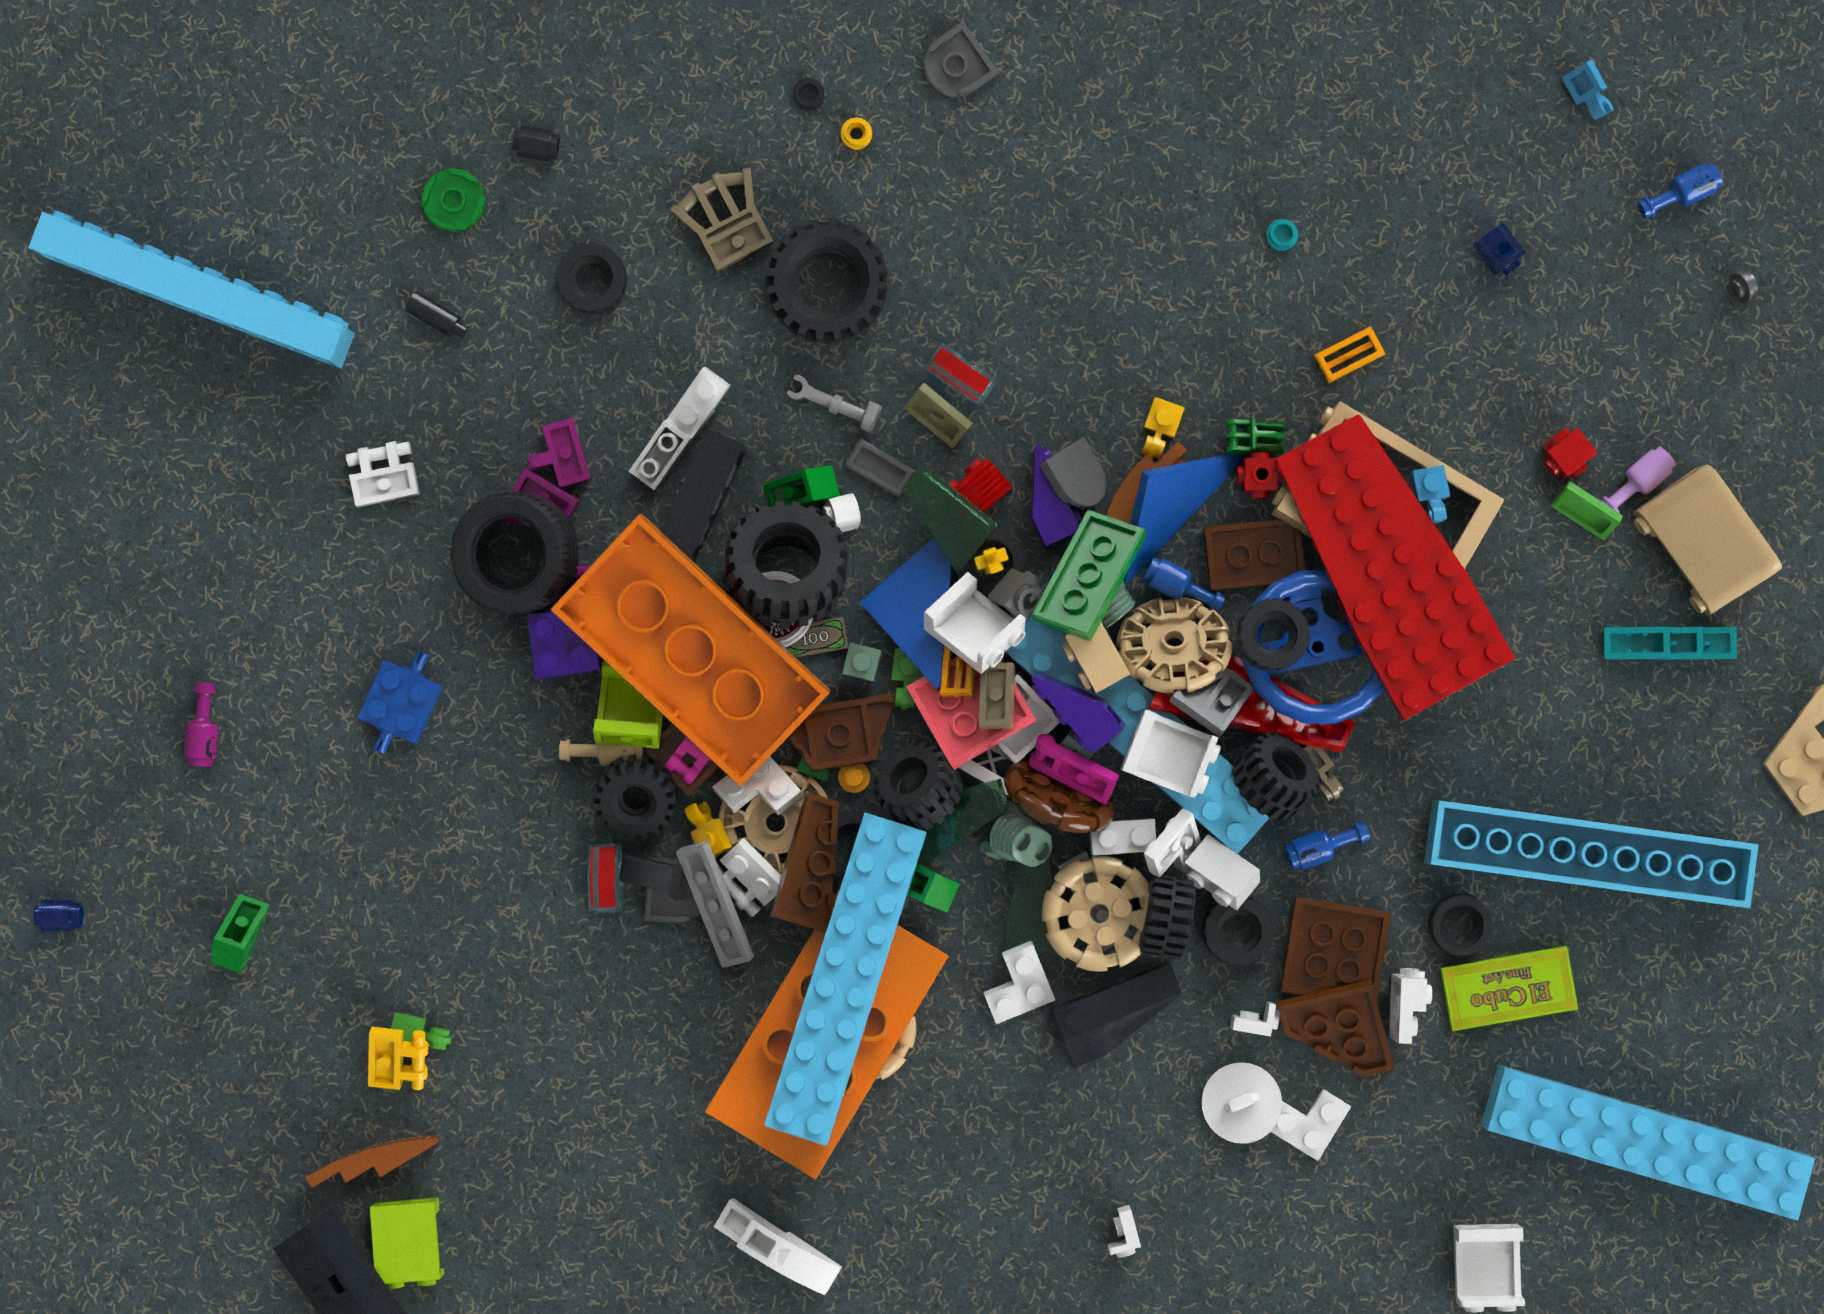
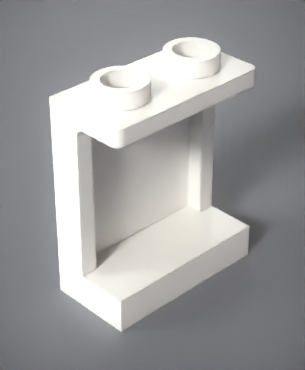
[924,572,1026,674]
[1120,709,1221,798]
[1453,1224,1525,1313]

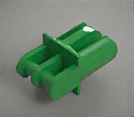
[1225,418,1284,458]

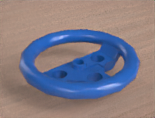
[1242,570,1384,724]

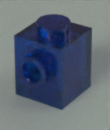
[1472,222,1526,276]

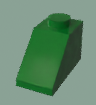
[763,465,840,507]
[907,863,960,913]
[210,894,270,974]

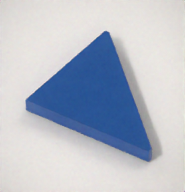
[1123,454,1243,583]
[860,522,957,691]

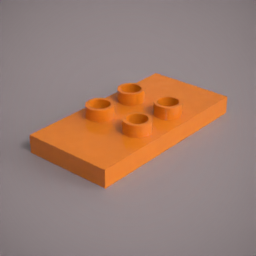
[550,513,830,787]
[705,890,949,1180]

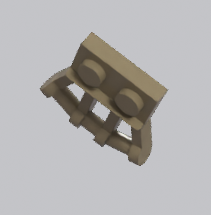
[670,168,774,272]

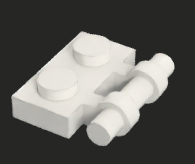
[346,441,420,507]
[718,838,782,917]

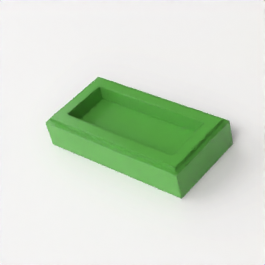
[1551,481,1623,541]

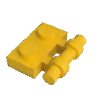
[368,1027,428,1090]

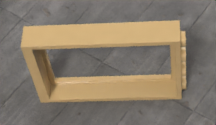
[1271,401,1504,569]

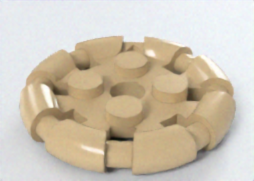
[1116,597,1233,694]
[719,765,828,876]
[1041,855,1149,972]

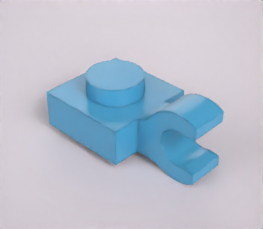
[1562,60,1613,120]
[1410,465,1450,523]

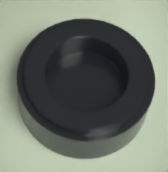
[793,78,825,111]

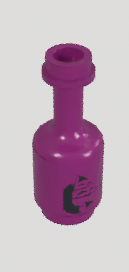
[183,683,218,767]

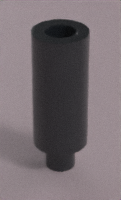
[405,291,468,338]

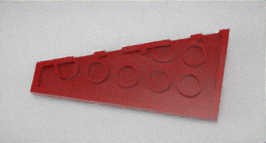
[1148,642,1355,752]

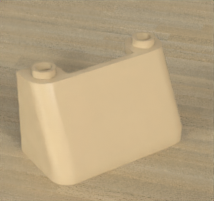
[1633,464,1782,616]

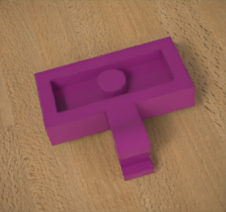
[527,418,591,488]

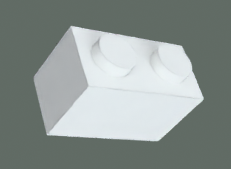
[1089,818,1156,855]
[1185,834,1260,910]

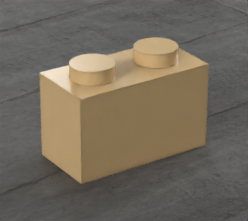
[1061,622,1130,694]

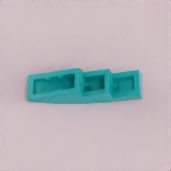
[1604,627,1737,660]

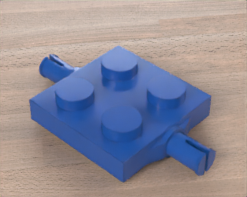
[358,650,444,754]

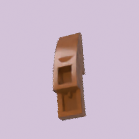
[1105,441,1187,523]

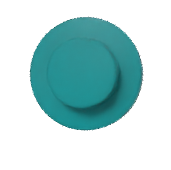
[1266,219,1298,251]

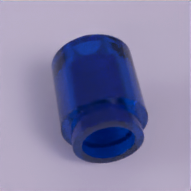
[33,899,84,932]

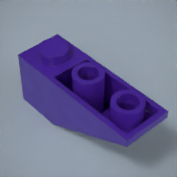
[1031,444,1082,548]
[1031,671,1126,754]

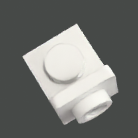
[1230,1001,1280,1037]
[1107,1205,1141,1258]

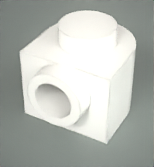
[822,493,861,532]

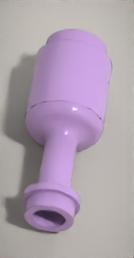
[1601,446,1676,513]

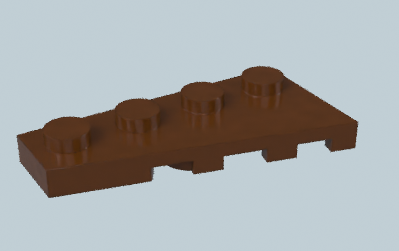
[770,792,839,933]

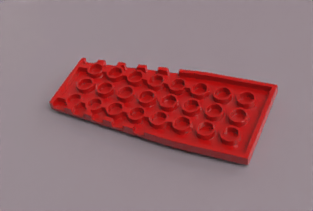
[1275,414,1516,721]

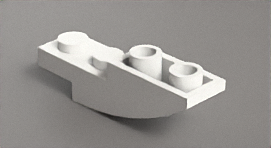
[629,367,731,490]
[714,1198,842,1295]

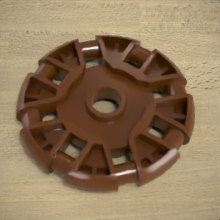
[1004,758,1115,833]

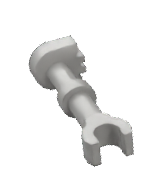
[787,375,882,433]

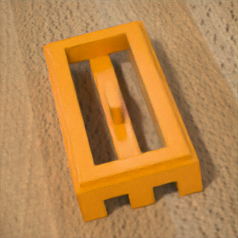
[1314,326,1385,384]
[940,645,976,698]

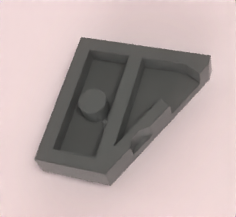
[1169,669,1254,737]

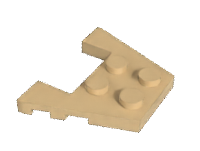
[1763,684,1824,816]

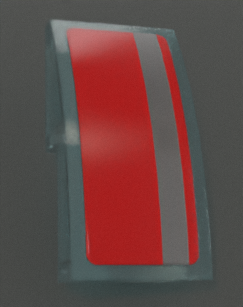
[924,342,998,407]
[587,843,624,913]

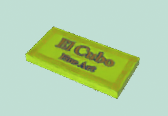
[1440,946,1578,1031]

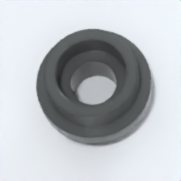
[1728,271,1758,303]

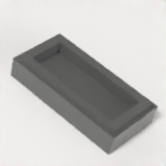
[844,438,915,498]

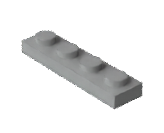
[676,840,754,968]

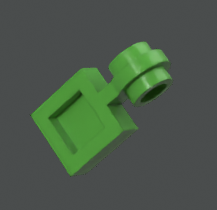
[891,648,924,711]
[391,1012,452,1050]

